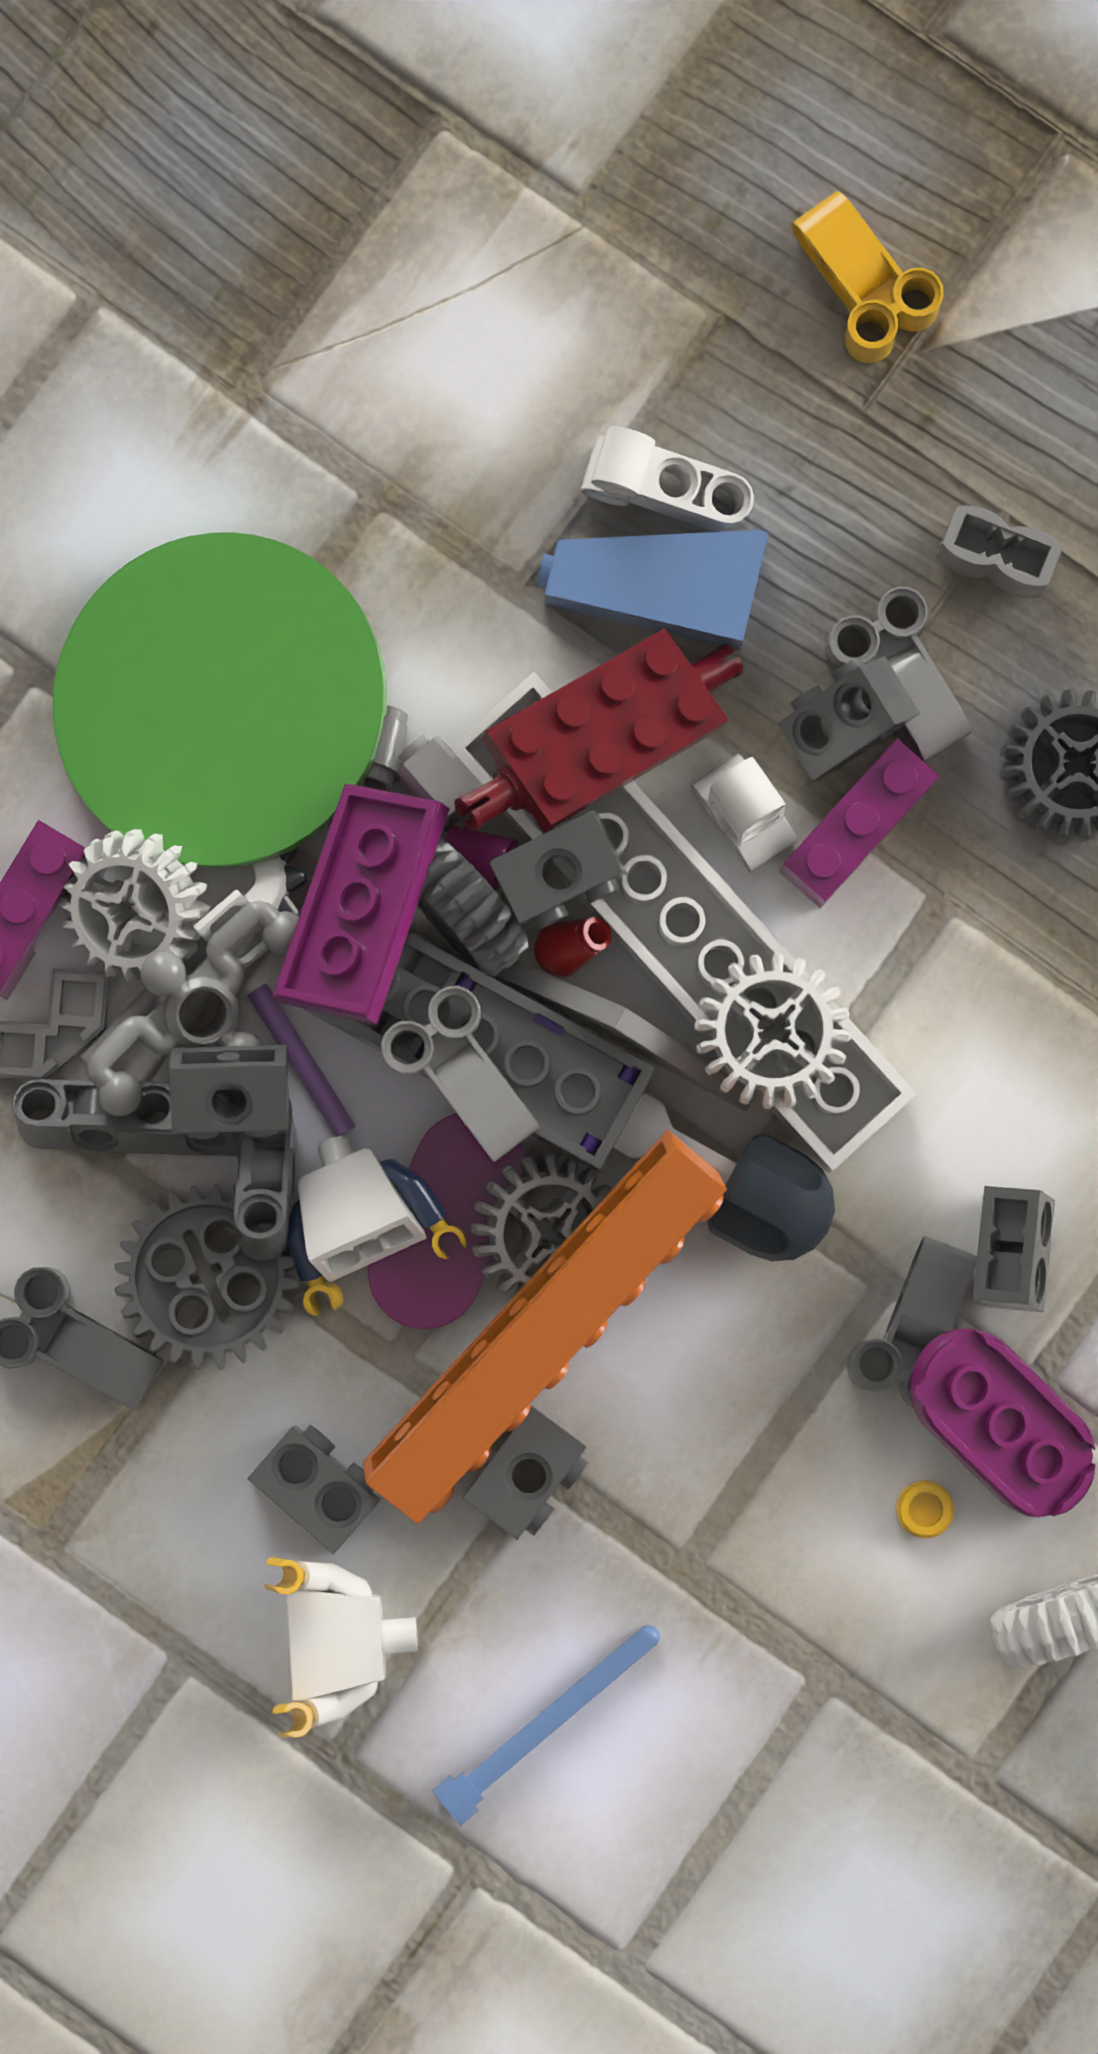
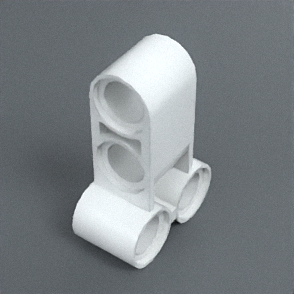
[581,426,754,531]
[691,754,798,873]

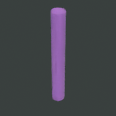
[247,984,356,1137]

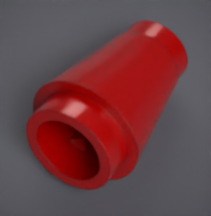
[534,917,612,977]

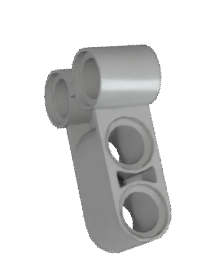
[824,586,972,762]
[381,986,540,1162]

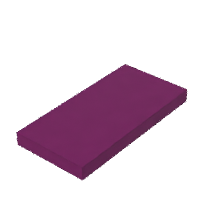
[272,783,450,1025]

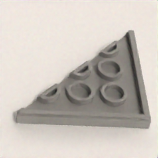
[495,961,755,1112]

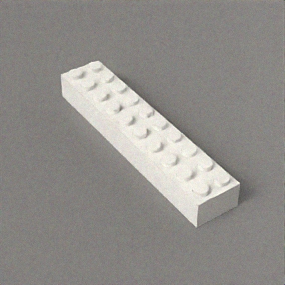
[449,672,917,1173]

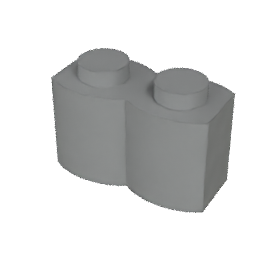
[936,505,1063,598]
[397,735,482,832]

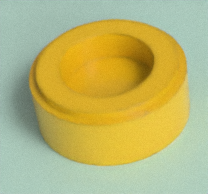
[895,1480,954,1538]

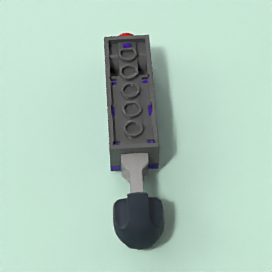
[303,932,835,1262]

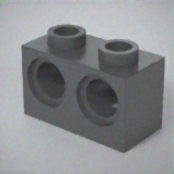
[777,656,920,781]
[972,1186,1055,1312]
[247,1424,381,1554]

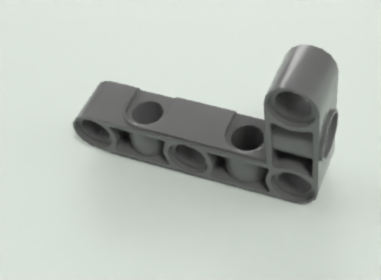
[12,1079,295,1261]

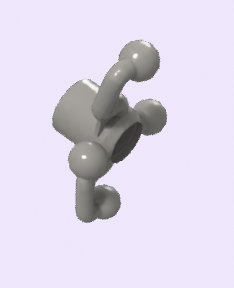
[87,901,299,1117]

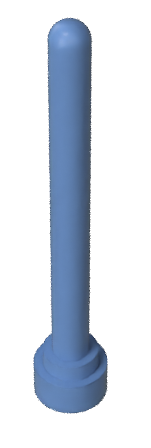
[432,1625,660,1825]

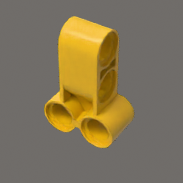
[791,191,943,364]

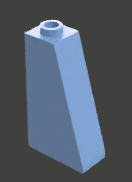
[536,530,769,651]

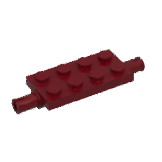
[454,628,743,833]

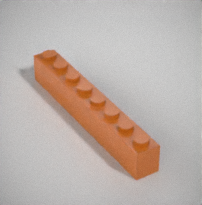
[362,1129,727,1524]

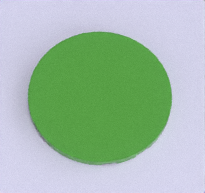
[52,532,387,869]

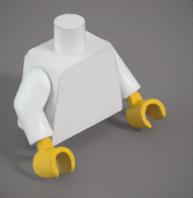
[264,1557,418,1738]

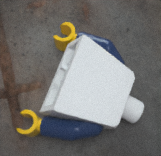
[287,1136,468,1316]

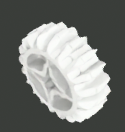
[57,829,211,983]
[694,953,851,1110]
[990,1574,1098,1668]

